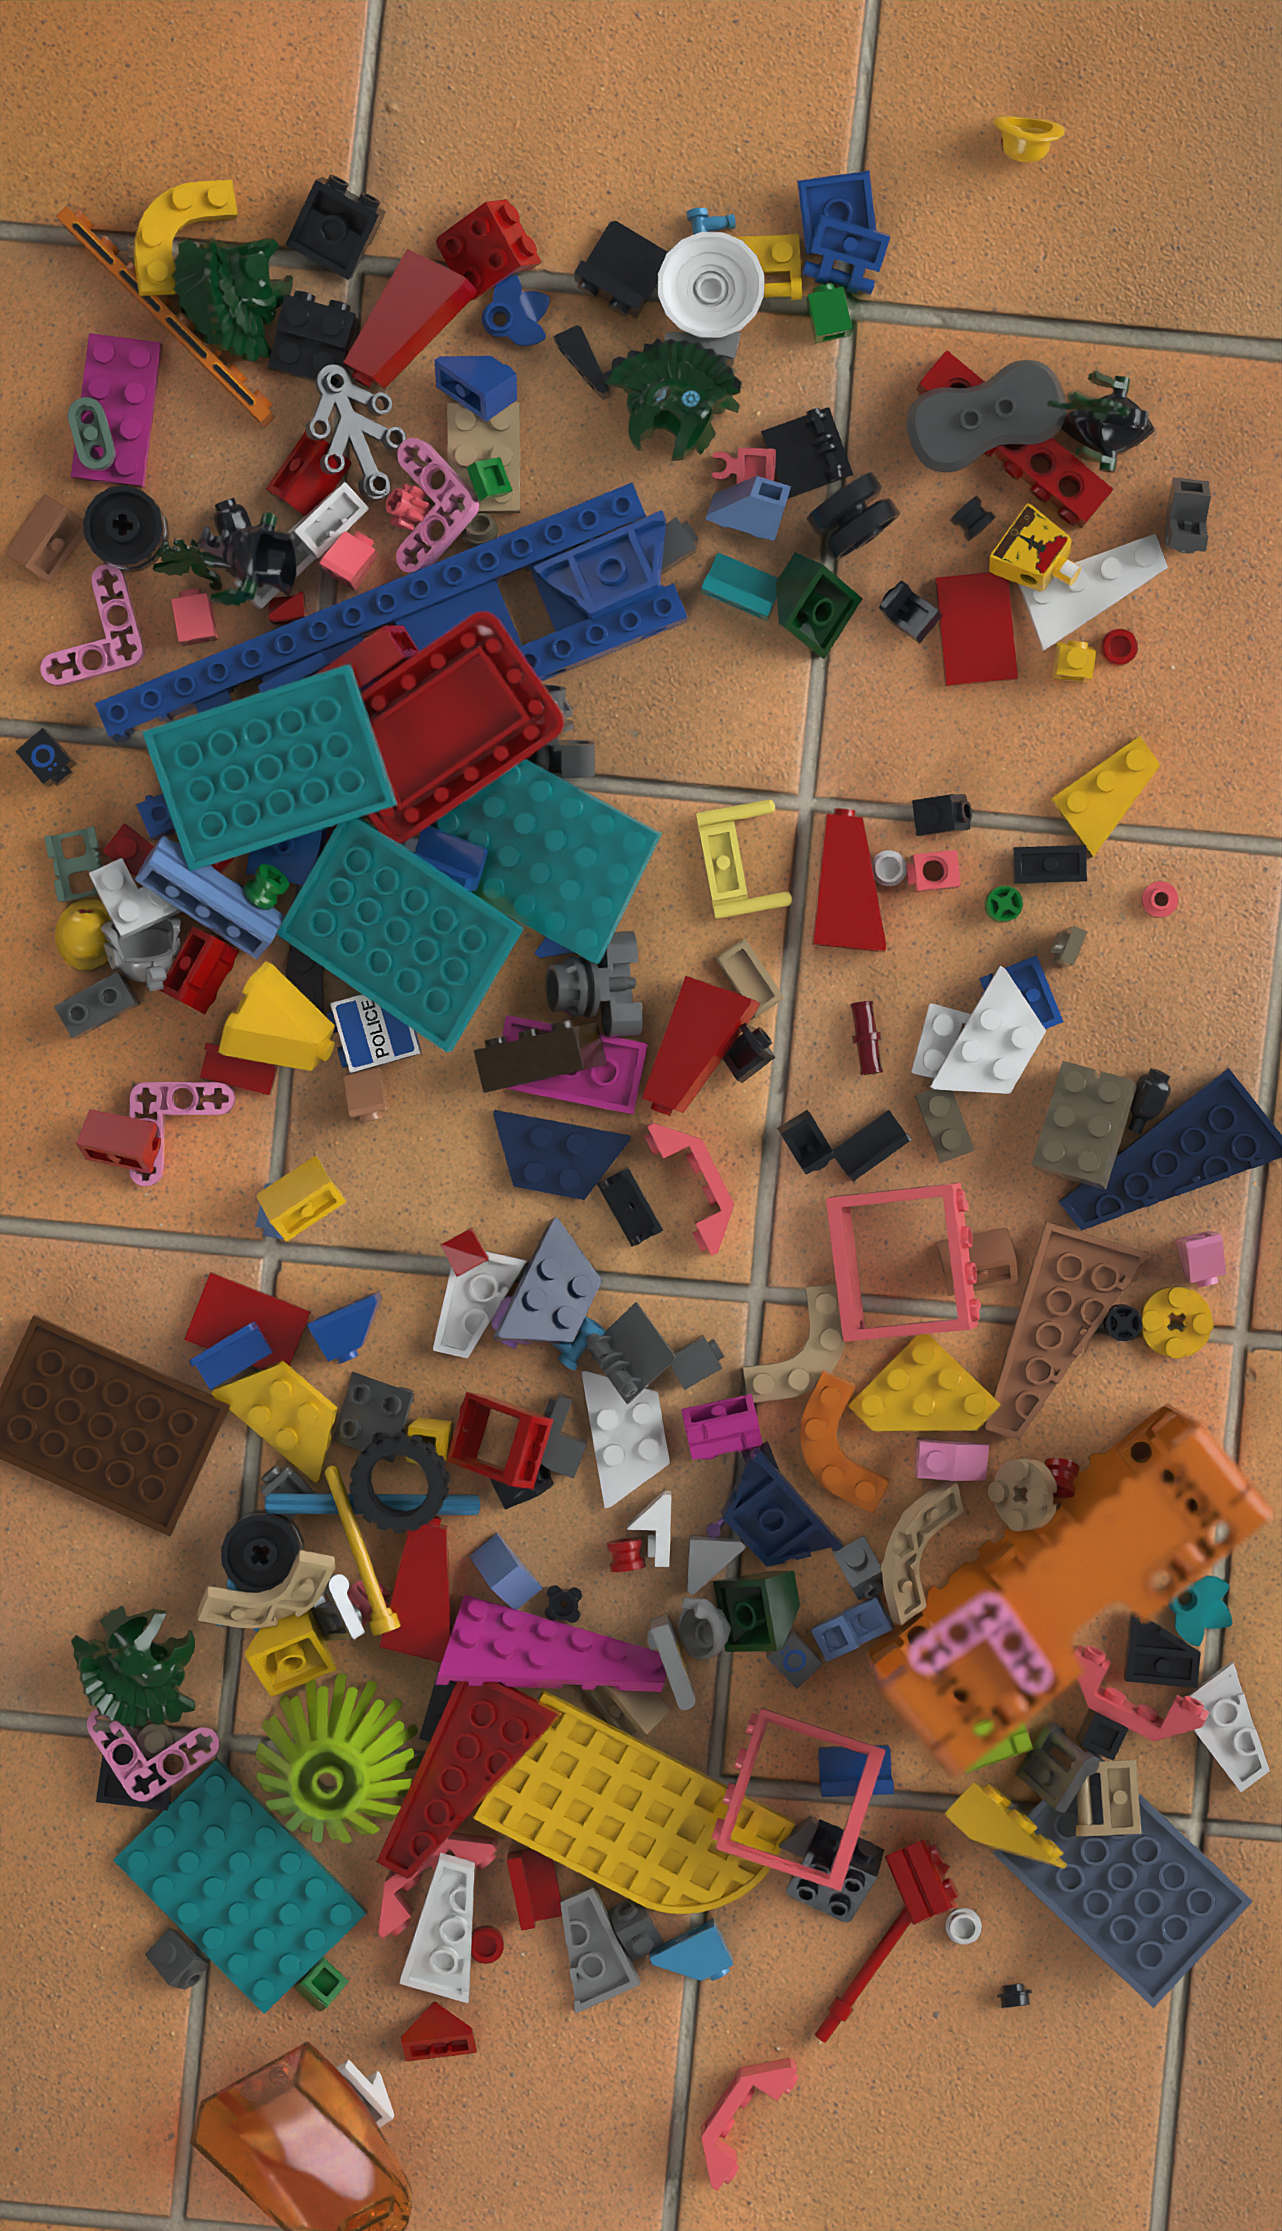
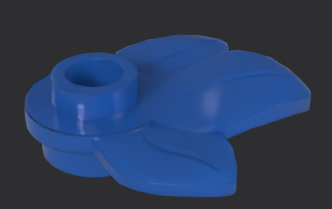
[482,275,550,346]

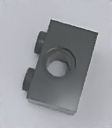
[54,971,141,1039]

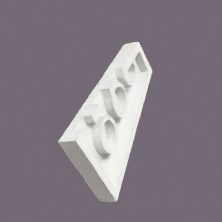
[1018,534,1168,652]

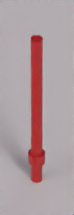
[814,1861,950,2043]

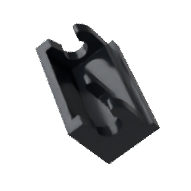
[597,1167,663,1247]

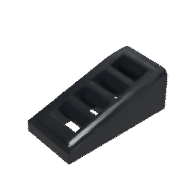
[553,325,610,400]

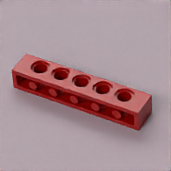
[916,350,1114,528]

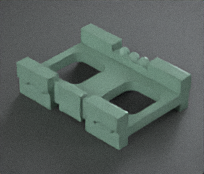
[44,826,103,903]

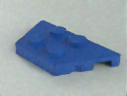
[534,510,666,619]

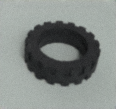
[349,1432,450,1533]

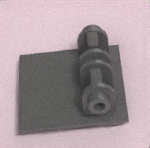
[586,1302,677,1404]
[332,1372,414,1462]

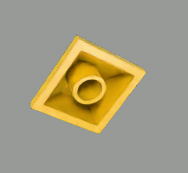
[245,1609,337,1697]

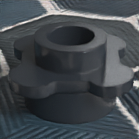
[545,1585,582,1623]

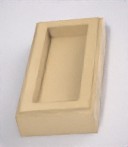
[715,939,785,1018]

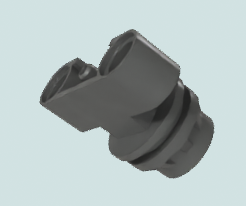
[526,685,595,778]
[545,931,643,1037]

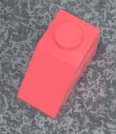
[319,531,378,591]

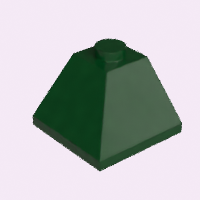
[776,552,863,659]
[713,1570,800,1652]

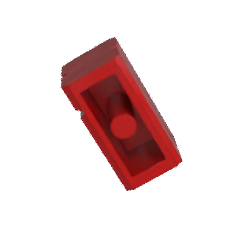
[159,927,239,1015]
[885,1840,959,1925]

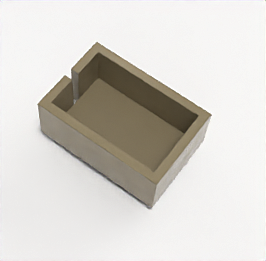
[1032,1061,1137,1190]

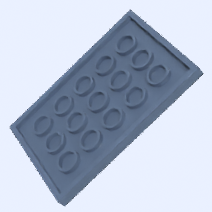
[993,1750,1253,2008]

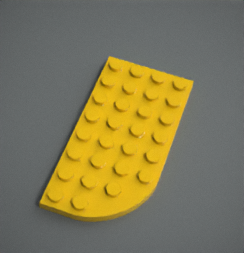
[473,1690,795,1914]

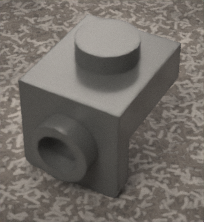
[260,1463,316,1520]
[833,1536,884,1599]
[608,1899,665,1961]
[145,1928,209,1990]

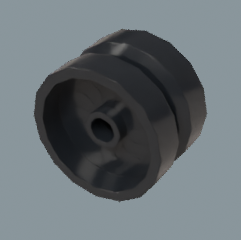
[807,472,901,561]
[83,485,169,572]
[221,1510,304,1593]

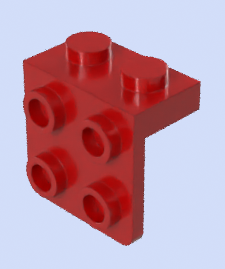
[436,199,542,300]

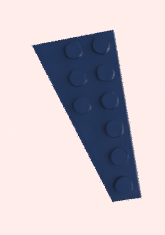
[1058,1068,1282,1231]

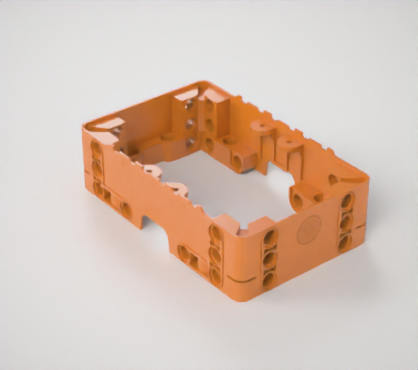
[866,1404,1274,1777]

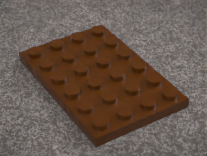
[0,1315,231,1536]

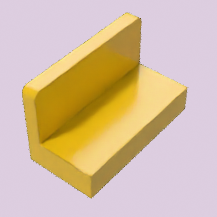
[256,1156,347,1242]

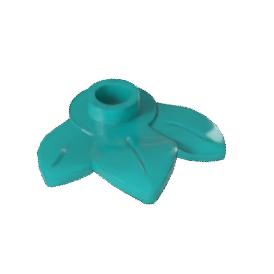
[1168,1576,1233,1646]

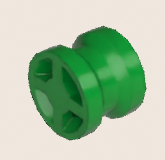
[243,864,289,910]
[984,886,1023,923]

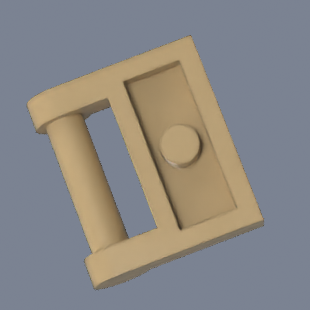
[1071,1760,1142,1836]

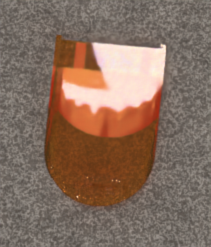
[190,2041,413,2231]

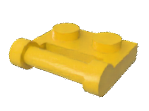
[735,234,802,300]

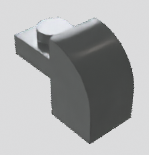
[1165,477,1211,553]
[541,1393,587,1479]

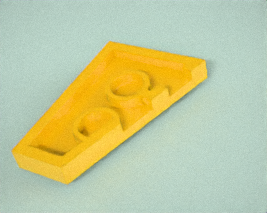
[1050,736,1161,857]

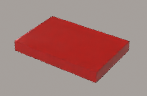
[935,572,1018,687]
[184,1272,312,1370]

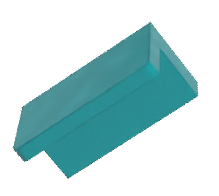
[701,553,778,621]

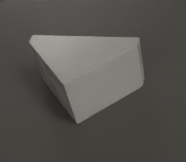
[687,1535,746,1596]

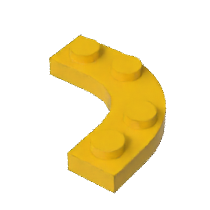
[133,180,238,296]

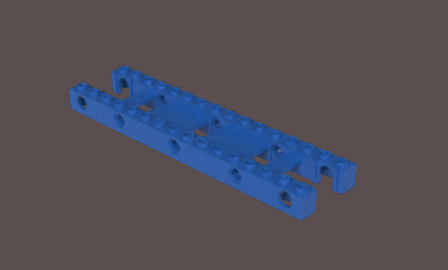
[95,483,688,841]

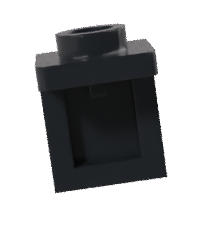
[879,580,942,644]
[912,794,972,836]
[723,1023,776,1083]
[777,1109,836,1174]
[490,1464,554,1510]

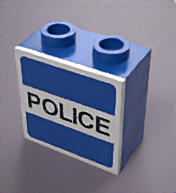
[327,994,422,1073]

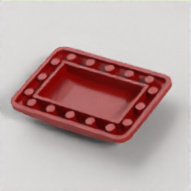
[361,611,565,843]

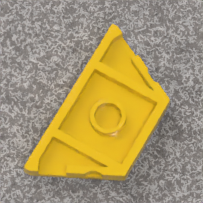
[211,1361,338,1483]

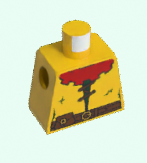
[989,503,1082,592]

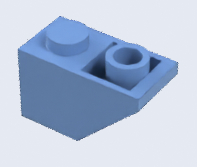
[705,476,791,541]

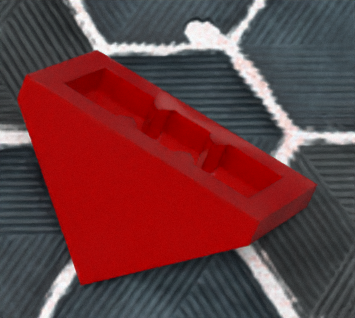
[401,2001,477,2062]

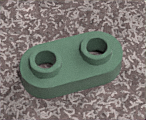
[68,397,116,471]

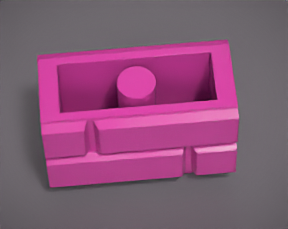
[681,1394,763,1460]

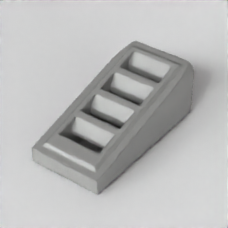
[664,332,741,366]

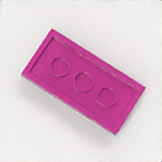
[71,333,162,488]
[502,1015,648,1114]

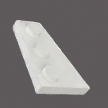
[432,1251,527,1358]
[1183,1661,1270,1792]

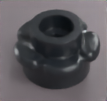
[997,1983,1032,2008]

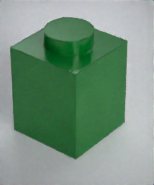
[806,284,852,344]

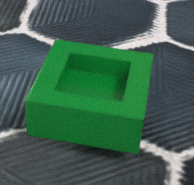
[466,457,513,501]

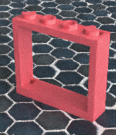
[826,1182,981,1342]
[711,1708,886,1891]

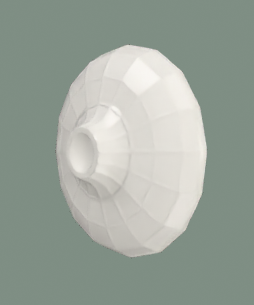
[658,232,764,338]

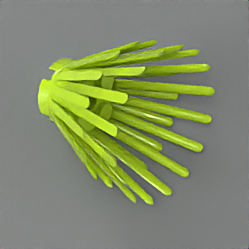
[256,1674,422,1843]

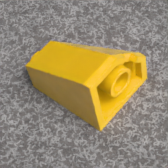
[219,961,335,1071]

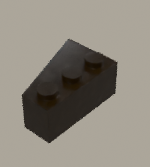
[474,1020,607,1093]

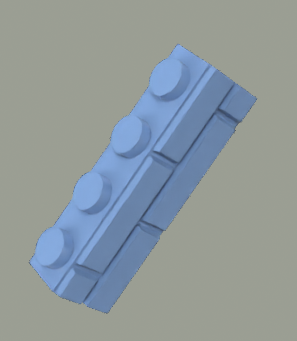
[135,836,285,959]

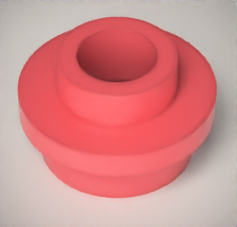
[1142,881,1178,918]

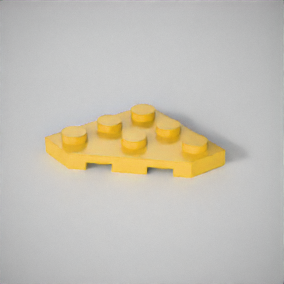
[848,1334,1002,1432]

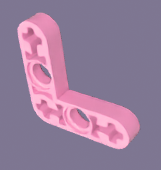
[396,438,479,573]
[40,564,145,687]
[129,1082,236,1186]
[909,1592,1052,1692]
[87,1709,220,1801]

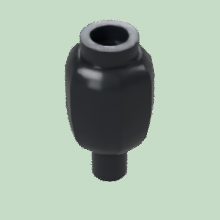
[214,498,252,536]
[1128,1068,1171,1134]

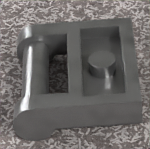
[311,1574,365,1641]
[1016,1722,1099,1813]

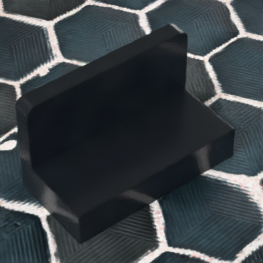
[833,1110,912,1182]

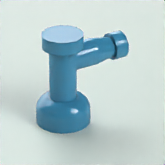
[686,208,736,235]
[549,1316,606,1371]

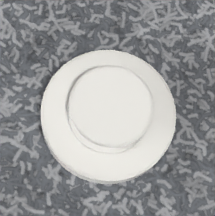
[872,850,907,887]
[945,1908,982,1945]

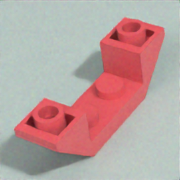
[644,1123,734,1256]
[1074,1645,1209,1741]
[378,1832,498,1939]
[701,2058,799,2191]

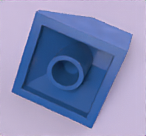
[307,1291,382,1364]

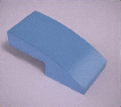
[811,1594,894,1662]

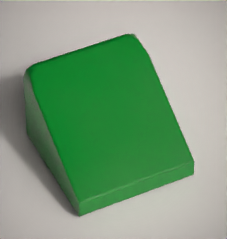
[294,1957,349,2012]

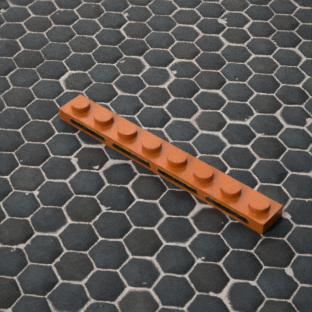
[56,206,274,428]

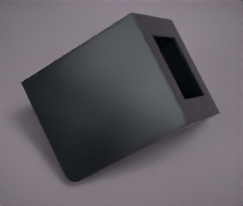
[1076,1708,1128,1761]

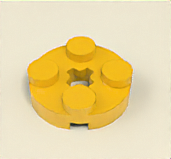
[1141,1286,1214,1359]

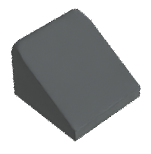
[779,1815,818,1857]

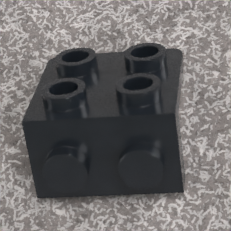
[574,221,668,319]
[786,1819,885,1922]

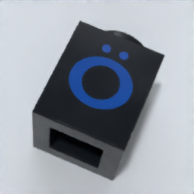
[15,728,76,787]

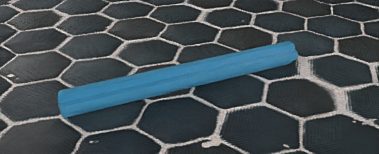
[265,1493,480,1515]

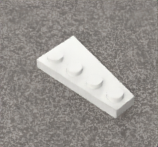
[399,1852,475,2003]

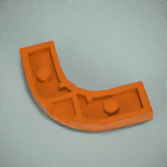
[800,1370,890,1513]

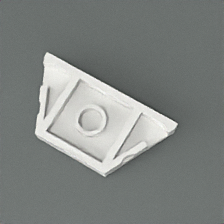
[929,966,1046,1094]
[581,1370,670,1508]

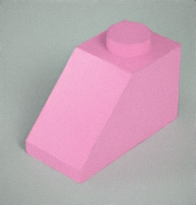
[1175,1231,1226,1288]
[914,1438,989,1481]

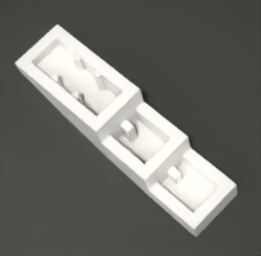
[234,482,369,609]

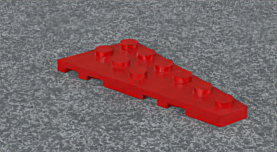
[376,1681,563,1879]

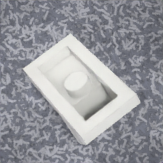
[627,1491,671,1567]
[334,2059,394,2137]

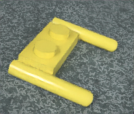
[696,799,792,919]

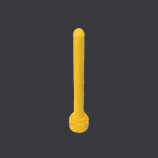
[325,1466,401,1636]

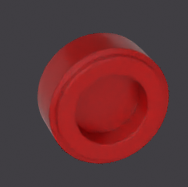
[1100,629,1138,666]
[471,1925,504,1964]

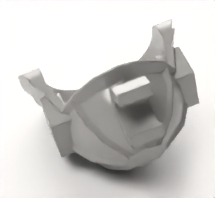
[100,915,181,992]

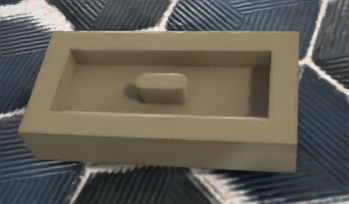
[1050,926,1088,967]
[915,1089,975,1163]

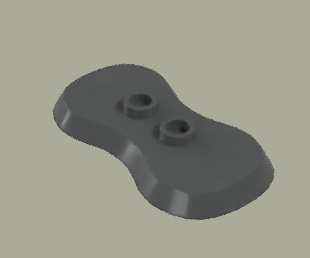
[907,360,1066,472]

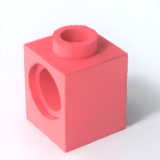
[171,589,218,646]
[906,850,961,892]

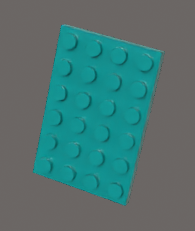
[142,664,397,871]
[430,759,662,964]
[276,817,524,1052]
[113,1757,368,2014]

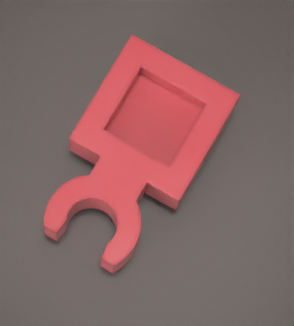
[712,448,776,484]

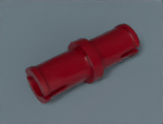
[850,1001,883,1075]

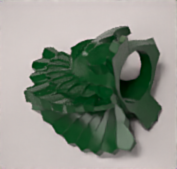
[172,238,293,362]
[71,1606,195,1730]

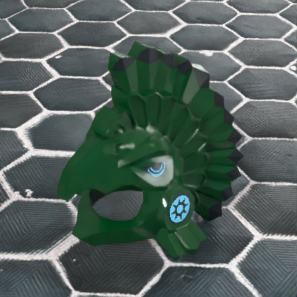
[602,338,742,461]

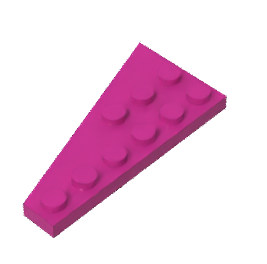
[435,1595,667,1692]

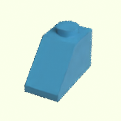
[649,1918,734,1981]

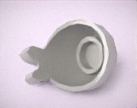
[679,1598,731,1660]

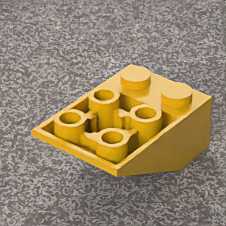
[945,1782,1067,1869]

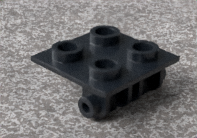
[761,407,853,499]

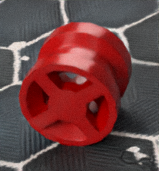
[1044,1458,1080,1498]
[607,1537,646,1572]

